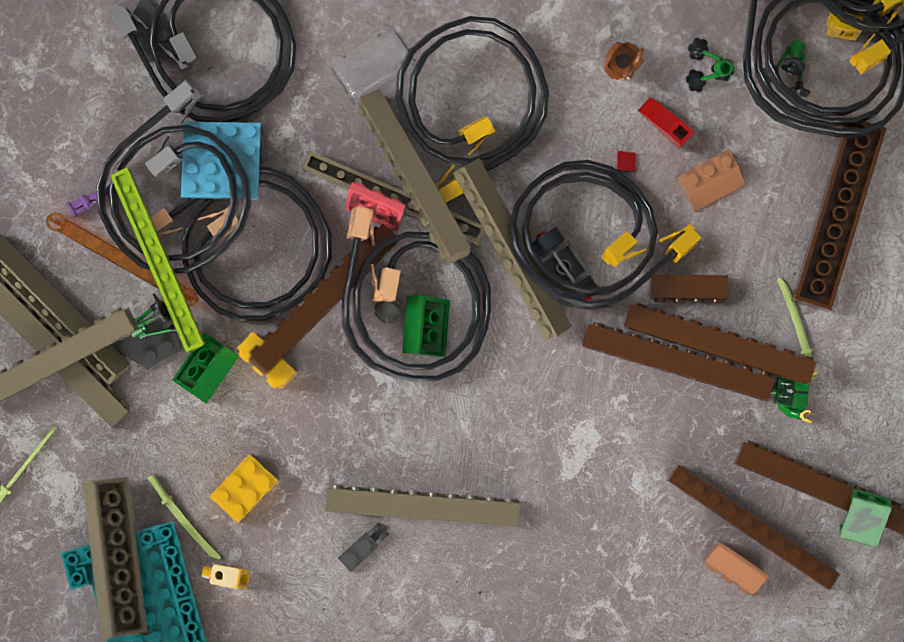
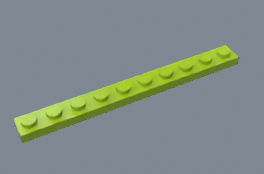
[110,167,206,352]

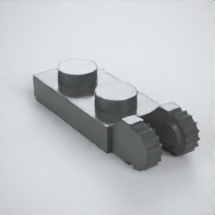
[338,522,389,572]

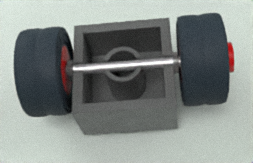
[532,227,598,308]

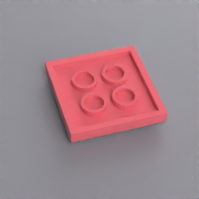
[345,183,406,232]

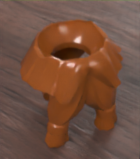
[604,41,644,81]

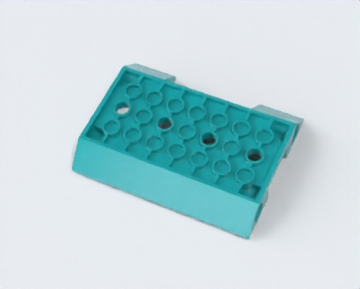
[61,521,206,642]

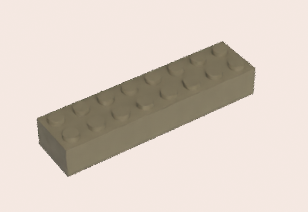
[82,477,147,639]

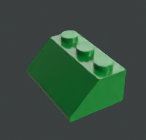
[402,296,450,357]
[172,333,239,404]

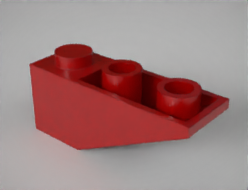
[637,97,694,149]

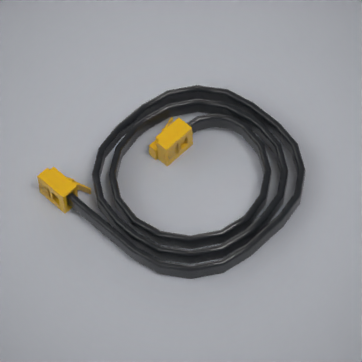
[743,0,904,137]

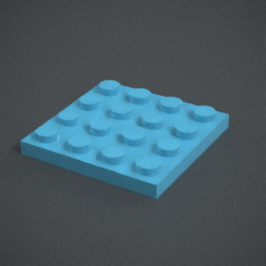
[181,122,261,200]

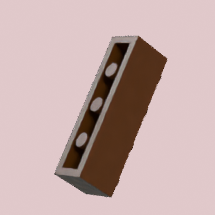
[649,275,728,303]

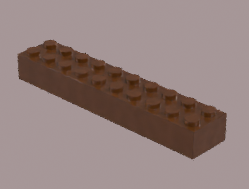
[791,117,887,312]

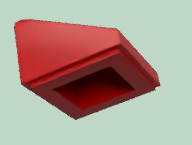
[616,151,636,172]

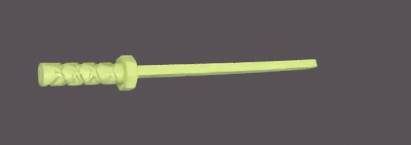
[777,278,817,380]
[0,426,57,503]
[148,474,221,559]

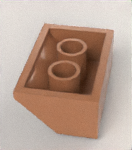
[677,149,745,212]
[704,542,769,595]

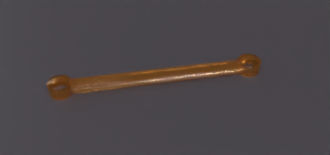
[46,212,199,307]

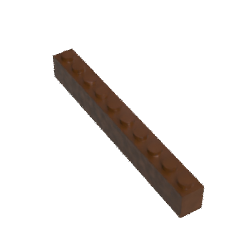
[248,224,398,376]
[624,303,817,386]
[582,322,775,402]
[734,440,904,536]
[666,465,840,590]

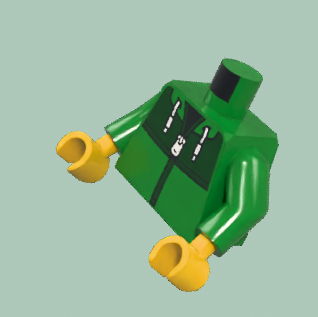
[771,372,818,423]

